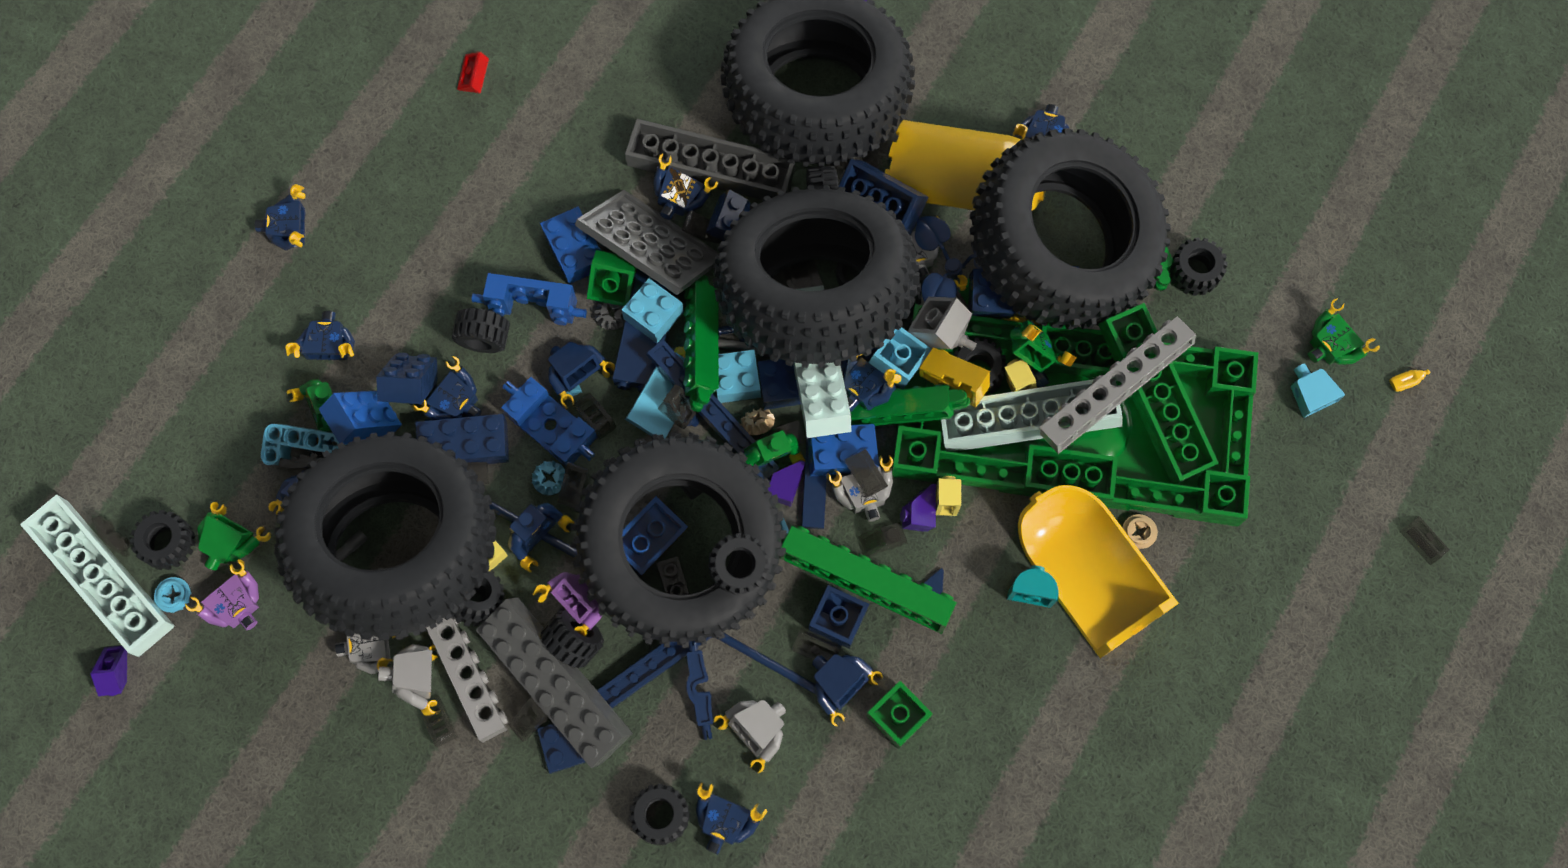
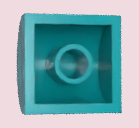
[1007,565,1059,608]

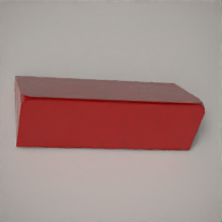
[457,52,489,93]

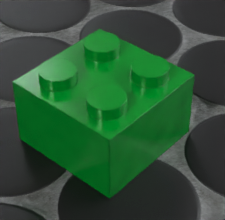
[587,250,636,306]
[866,681,933,749]

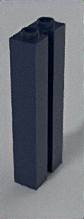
[613,269,677,392]

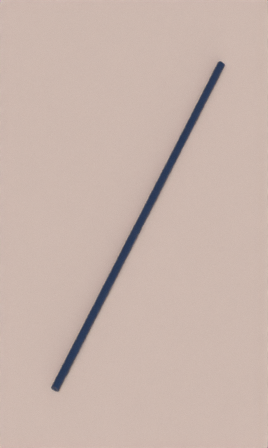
[489,502,816,695]

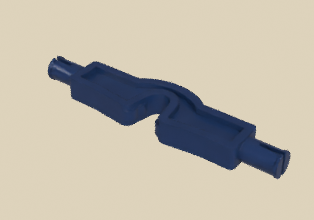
[686,641,713,740]

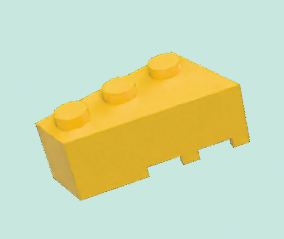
[919,347,990,408]

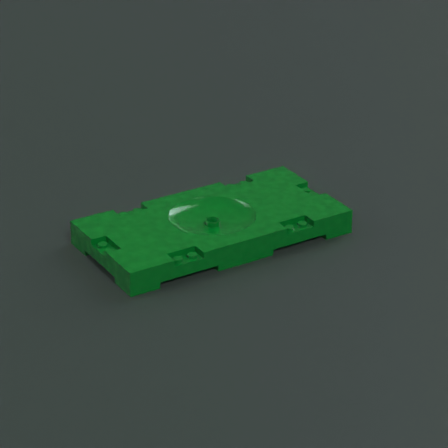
[892,304,1258,527]

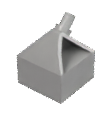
[908,297,977,351]

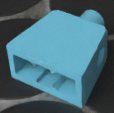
[1291,363,1345,418]

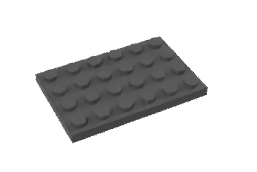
[575,190,719,295]

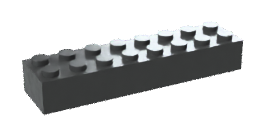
[625,119,796,200]
[476,598,633,768]

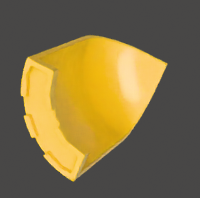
[885,120,1045,210]
[1018,485,1179,658]

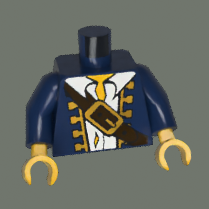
[653,153,718,220]

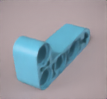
[261,424,348,465]

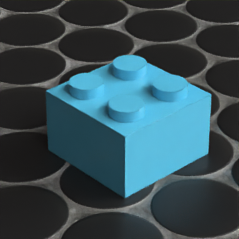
[622,278,684,343]
[869,327,932,389]
[716,350,761,403]

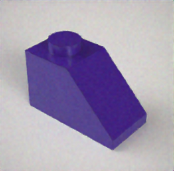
[768,461,805,507]
[900,484,936,531]
[91,646,127,696]

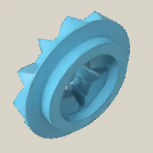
[532,461,567,495]
[154,577,192,613]

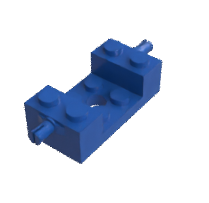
[472,273,587,325]
[501,377,597,468]

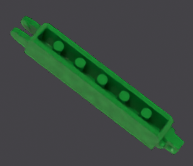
[683,275,719,412]
[847,384,971,426]

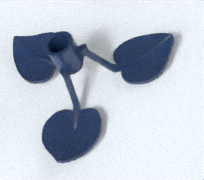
[915,216,982,303]

